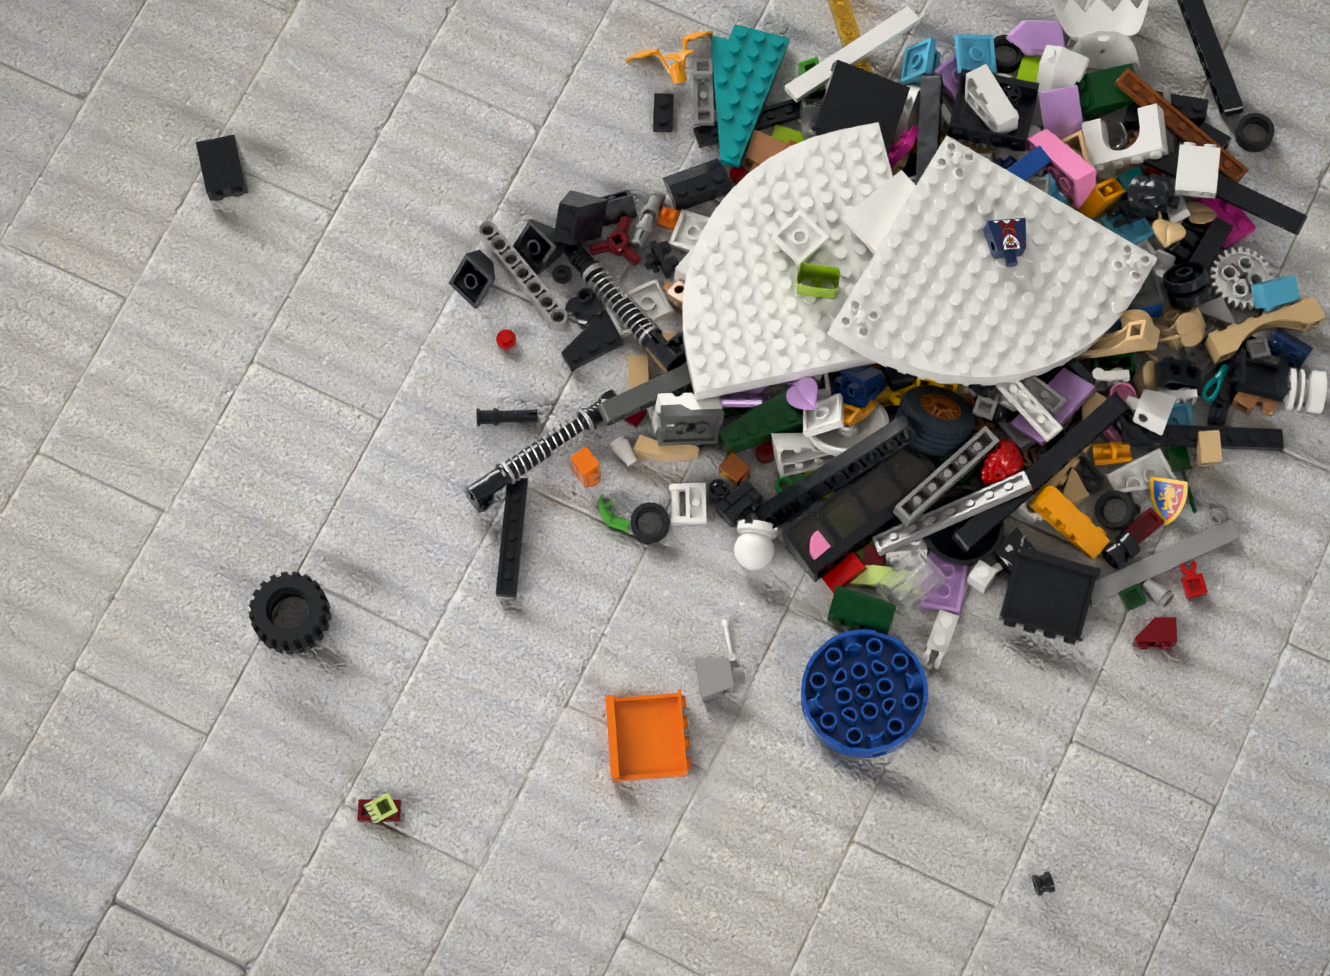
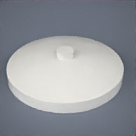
[809,400,889,456]

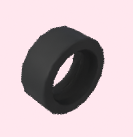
[994,34,1024,74]
[1235,113,1275,152]
[1095,490,1136,531]
[630,502,670,544]

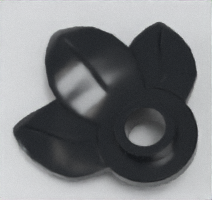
[565,288,603,326]

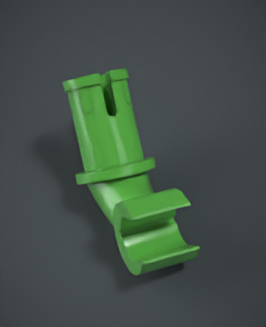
[598,494,631,533]

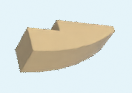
[634,435,700,462]

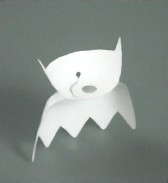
[1052,0,1149,72]

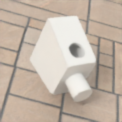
[1126,389,1176,435]

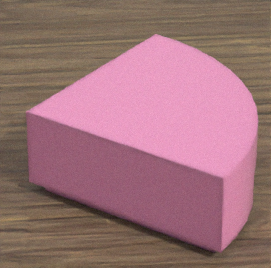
[810,530,831,560]

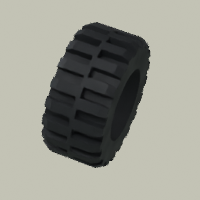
[249,571,331,654]

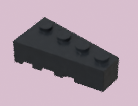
[1123,91,1209,132]

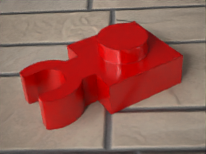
[1180,560,1208,599]

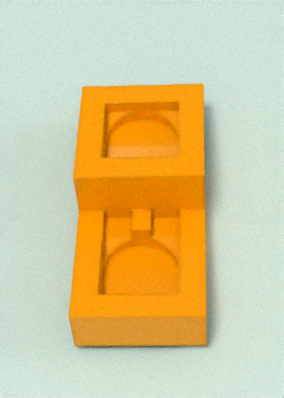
[843,399,876,426]

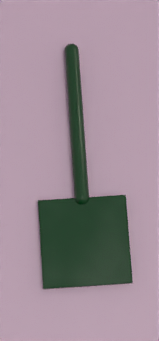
[1165,447,1197,513]

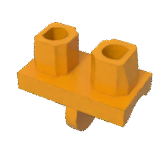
[1092,441,1132,466]

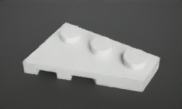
[1104,448,1177,493]

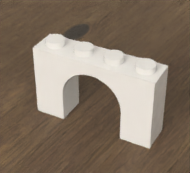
[1081,103,1169,174]

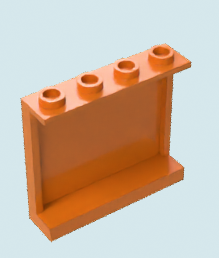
[605,689,691,782]

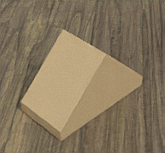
[1196,430,1223,466]
[1063,469,1089,506]

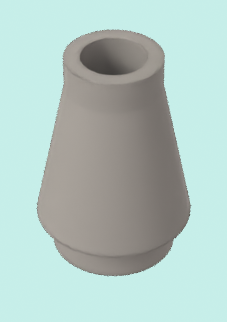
[1142,578,1174,608]

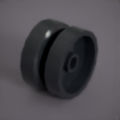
[1163,262,1212,309]

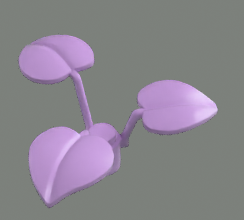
[743,377,818,410]

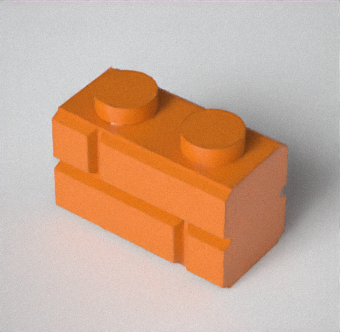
[570,447,602,488]

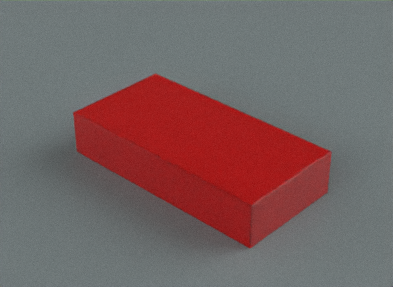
[822,552,867,593]

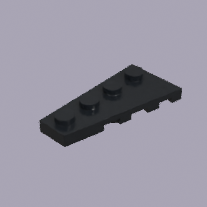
[1197,336,1257,410]

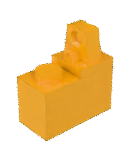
[1078,177,1126,219]

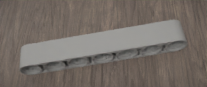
[479,221,569,332]

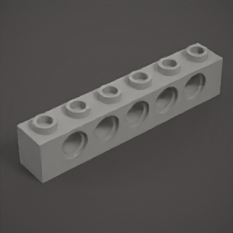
[893,426,1000,527]

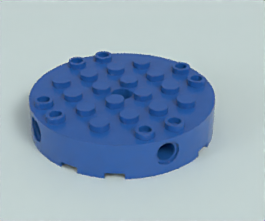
[801,629,928,758]

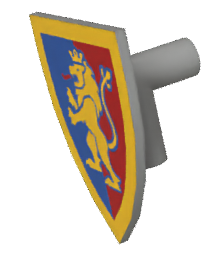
[1150,476,1189,526]

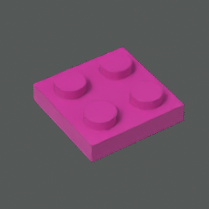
[887,125,919,170]

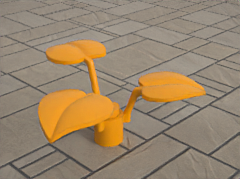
[626,31,713,84]

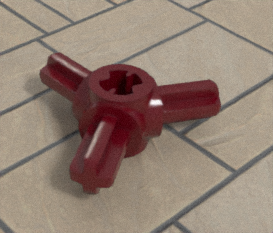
[589,216,641,266]

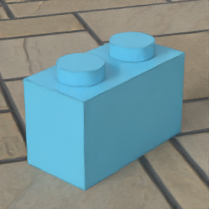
[1251,276,1300,311]

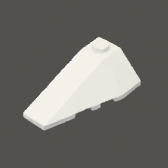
[1031,45,1090,128]

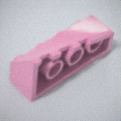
[1027,129,1097,210]

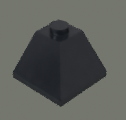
[513,219,565,275]
[448,250,495,309]

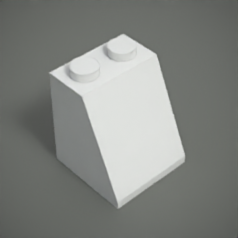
[1174,142,1220,199]

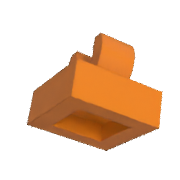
[657,205,681,231]

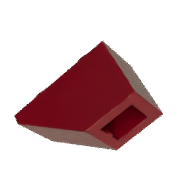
[1132,617,1177,650]

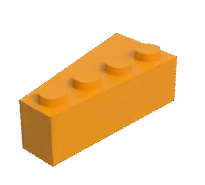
[1028,486,1110,559]

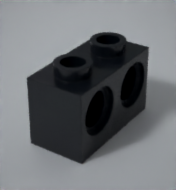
[1154,356,1202,390]

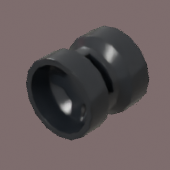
[708,479,729,504]

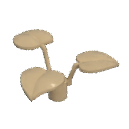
[1128,184,1217,248]
[1119,309,1205,391]

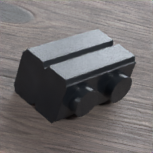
[715,479,763,527]

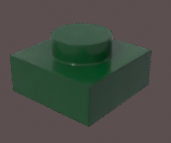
[1118,583,1147,612]

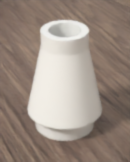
[610,436,637,467]

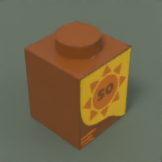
[719,452,751,487]

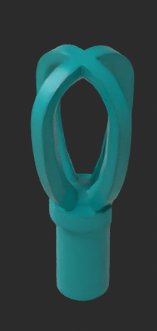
[1201,364,1229,402]

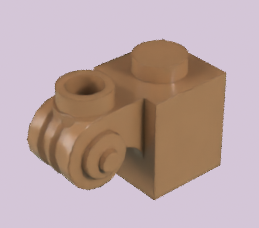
[1231,392,1278,416]

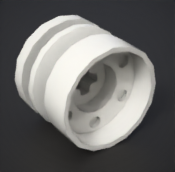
[1283,368,1327,414]

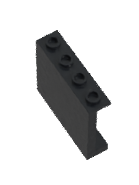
[811,60,910,154]
[947,68,1040,152]
[998,546,1101,645]

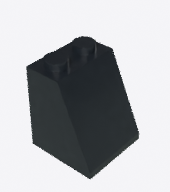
[196,135,248,201]
[553,190,608,245]

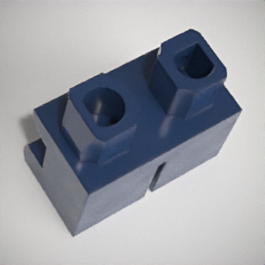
[834,365,885,399]

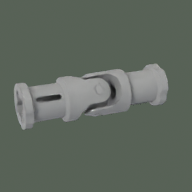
[630,191,666,251]

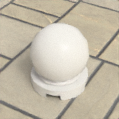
[734,520,779,570]

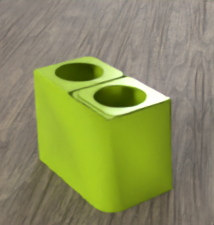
[797,263,840,299]

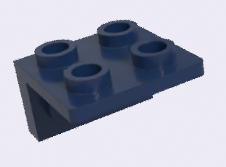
[1268,327,1313,369]

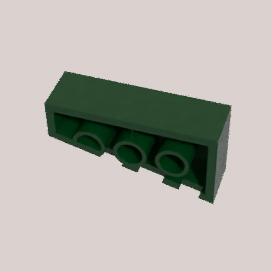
[720,387,803,456]

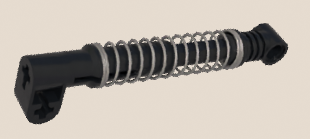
[563,243,687,372]
[466,390,617,513]

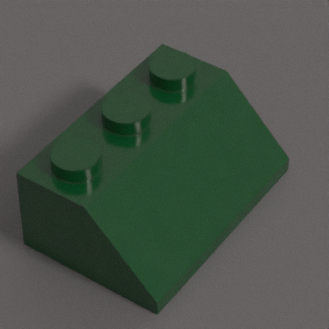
[828,585,897,635]

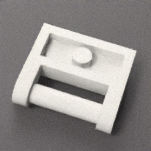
[1092,368,1130,393]
[669,483,707,526]

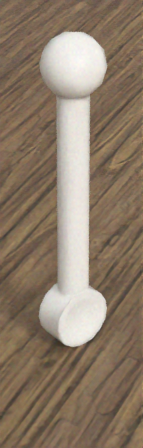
[721,619,736,662]

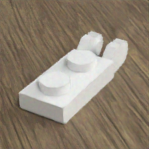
[922,609,959,669]

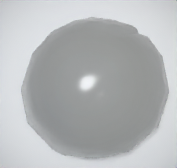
[1106,121,1129,151]

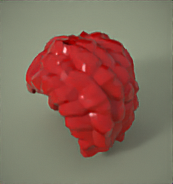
[981,438,1024,486]

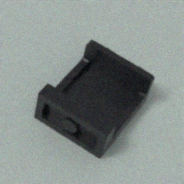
[1232,349,1289,402]

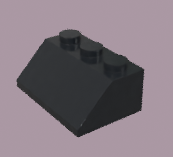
[662,159,731,211]

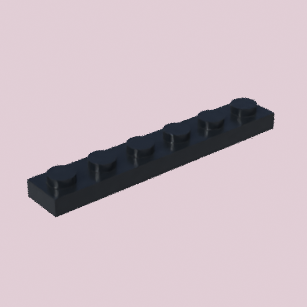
[496,478,528,598]

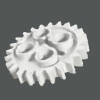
[1208,247,1274,311]

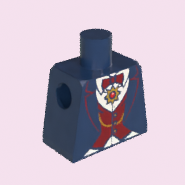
[983,218,1026,267]

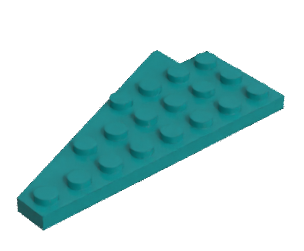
[711,24,790,168]

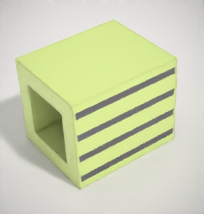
[364,793,398,823]

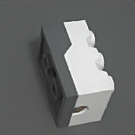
[652,392,724,446]

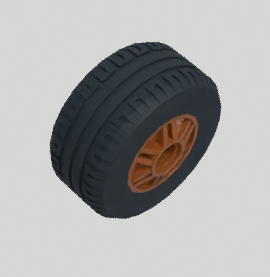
[894,385,976,457]

